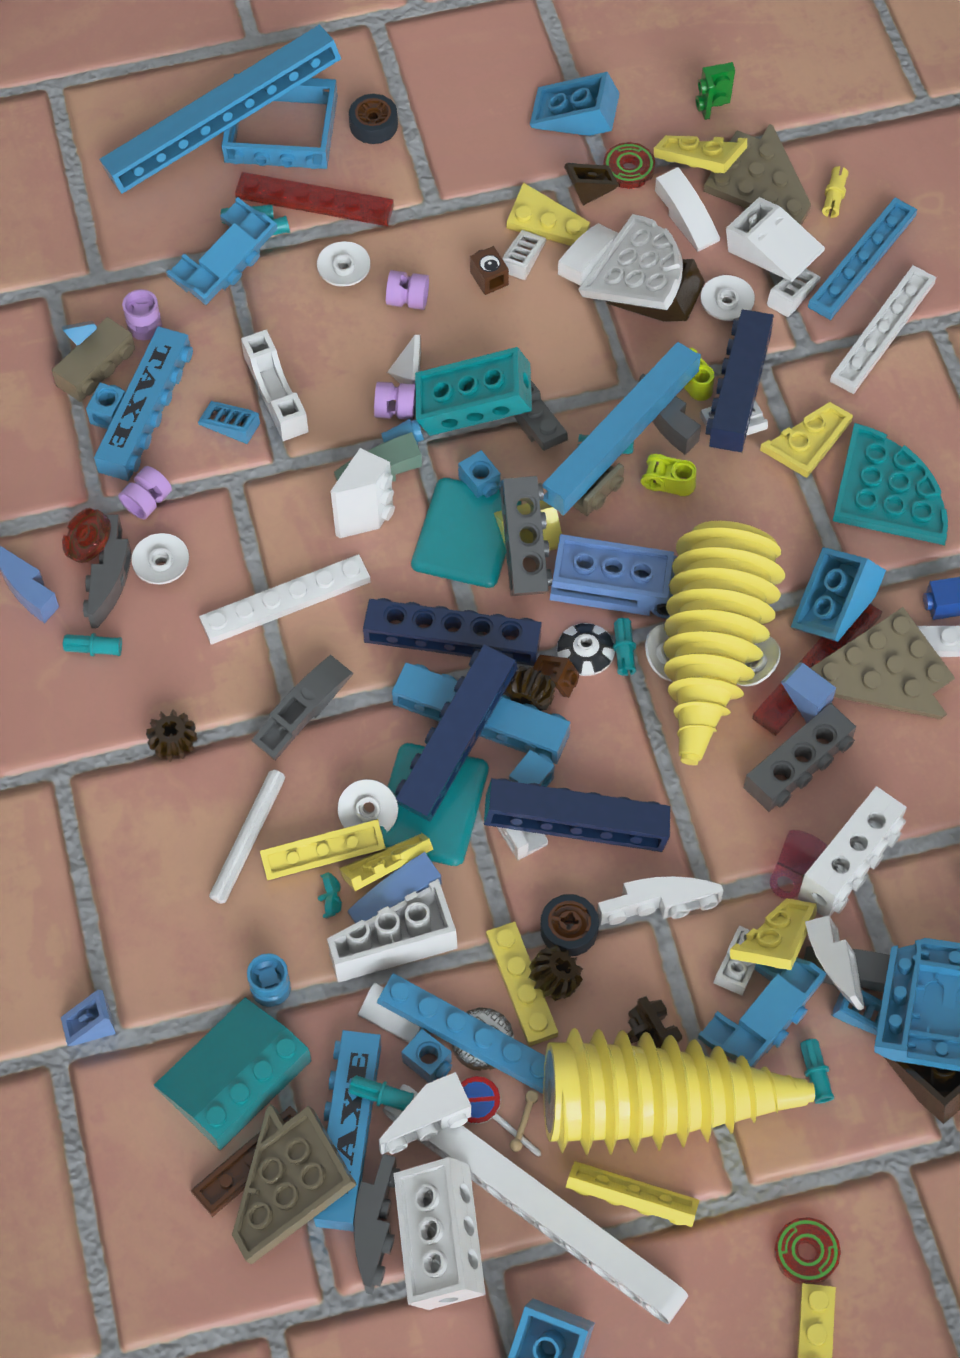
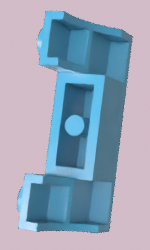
[166,197,277,305]
[698,957,827,1067]

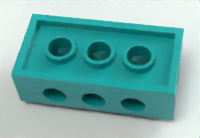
[415,347,532,436]

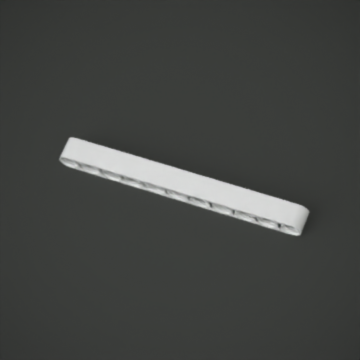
[383,1084,689,1324]

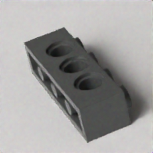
[499,476,552,596]
[743,703,856,812]

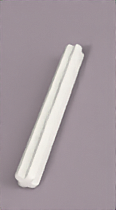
[209,769,285,904]

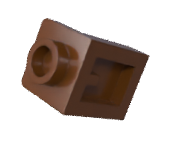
[533,654,579,698]

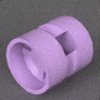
[386,270,429,310]
[122,289,162,340]
[374,382,416,420]
[118,466,172,519]

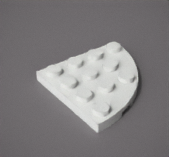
[578,214,683,310]

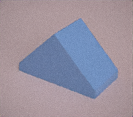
[781,663,836,723]
[61,990,116,1046]

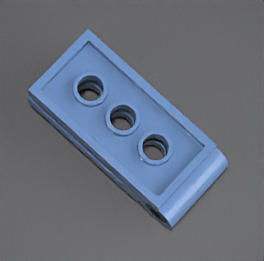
[550,534,678,619]

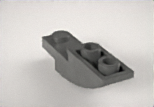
[514,381,568,451]
[83,514,132,628]
[252,655,353,761]
[354,1154,401,1295]

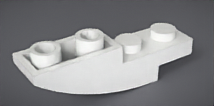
[597,876,724,925]

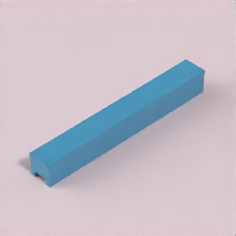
[543,342,701,516]

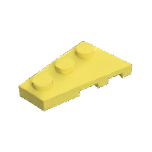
[654,135,747,173]
[506,182,590,246]
[339,833,433,891]

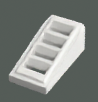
[502,230,546,280]
[767,269,821,317]

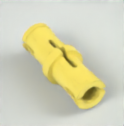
[822,166,848,218]

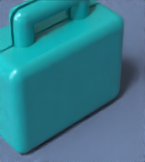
[411,477,522,588]
[380,743,489,866]

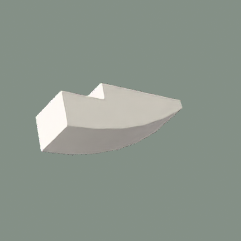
[655,167,720,252]
[558,223,618,286]
[805,915,865,1010]

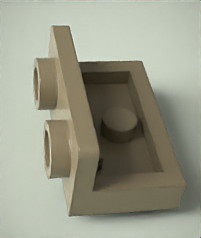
[573,463,624,516]

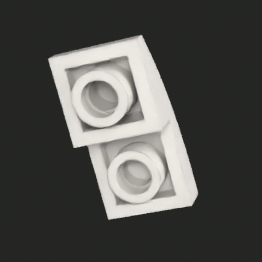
[714,926,756,996]

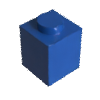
[923,577,960,620]

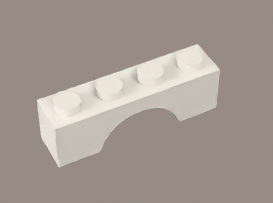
[241,329,309,441]

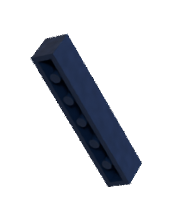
[705,309,774,453]
[395,644,518,822]
[484,778,670,852]

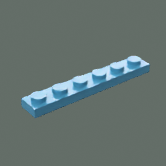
[808,197,918,320]
[377,973,545,1094]

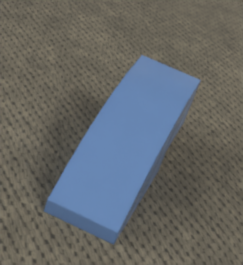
[0,546,59,623]
[348,852,442,923]

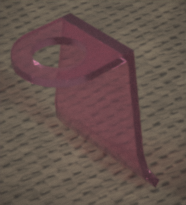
[770,830,828,899]

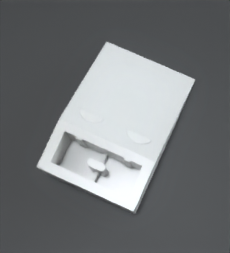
[726,197,825,282]

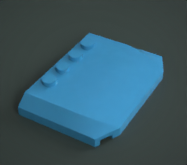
[874,938,960,1071]

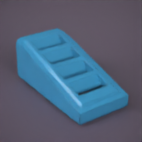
[198,401,260,444]
[831,990,882,1035]

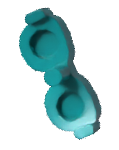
[318,872,342,919]

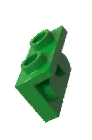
[695,62,735,120]

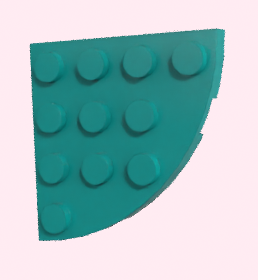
[833,423,948,545]

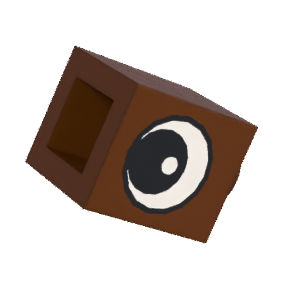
[470,246,509,295]

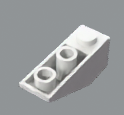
[379,1072,471,1155]

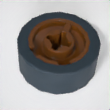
[349,94,398,144]
[540,894,599,956]

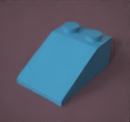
[530,72,620,136]
[790,547,886,642]
[508,1298,595,1358]

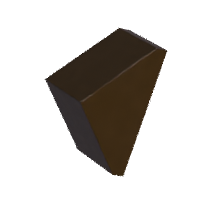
[564,163,619,206]

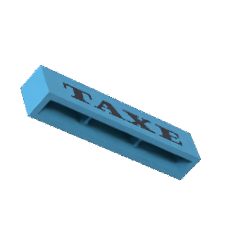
[94,326,193,481]
[314,1030,382,1231]

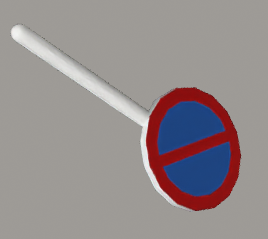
[461,1076,541,1157]

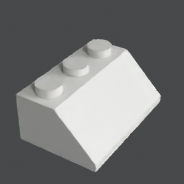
[331,448,395,538]

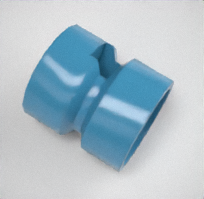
[247,953,291,1007]

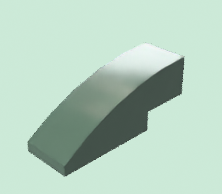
[334,432,422,482]

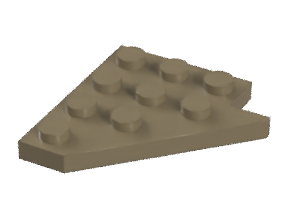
[703,124,811,226]
[811,607,955,719]
[232,1105,357,1264]

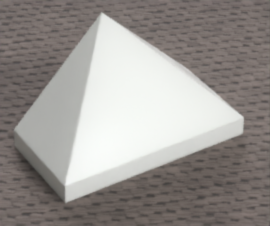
[387,335,421,384]

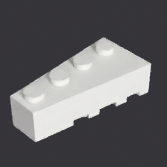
[327,879,458,983]

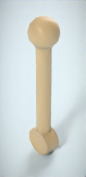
[510,1090,538,1152]

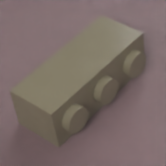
[52,317,135,402]

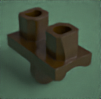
[627,996,682,1048]

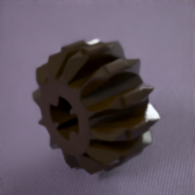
[504,666,556,711]
[146,709,198,762]
[528,945,583,1001]

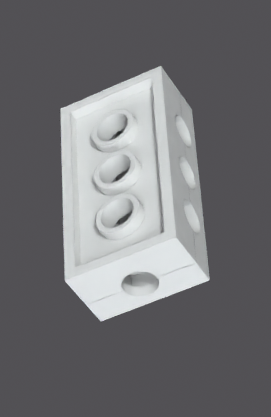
[798,786,907,917]
[393,1157,486,1310]

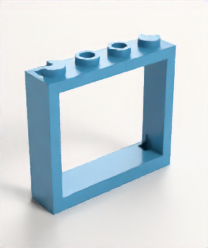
[222,74,338,169]

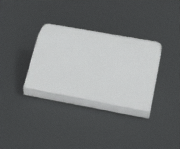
[358,983,423,1043]

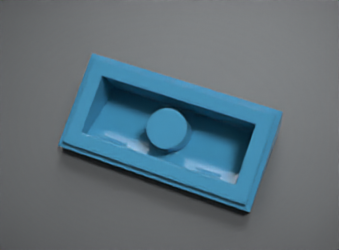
[61,321,97,345]

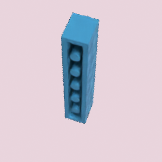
[392,663,571,764]

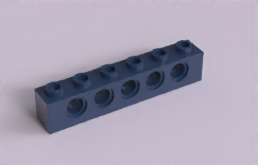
[363,598,542,666]

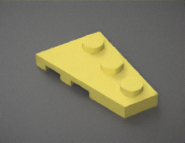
[760,402,853,478]
[730,898,817,970]

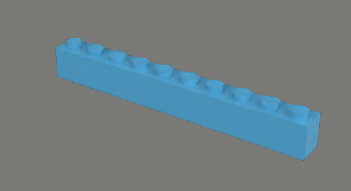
[99,24,341,194]

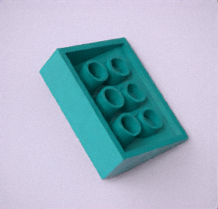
[154,997,312,1151]

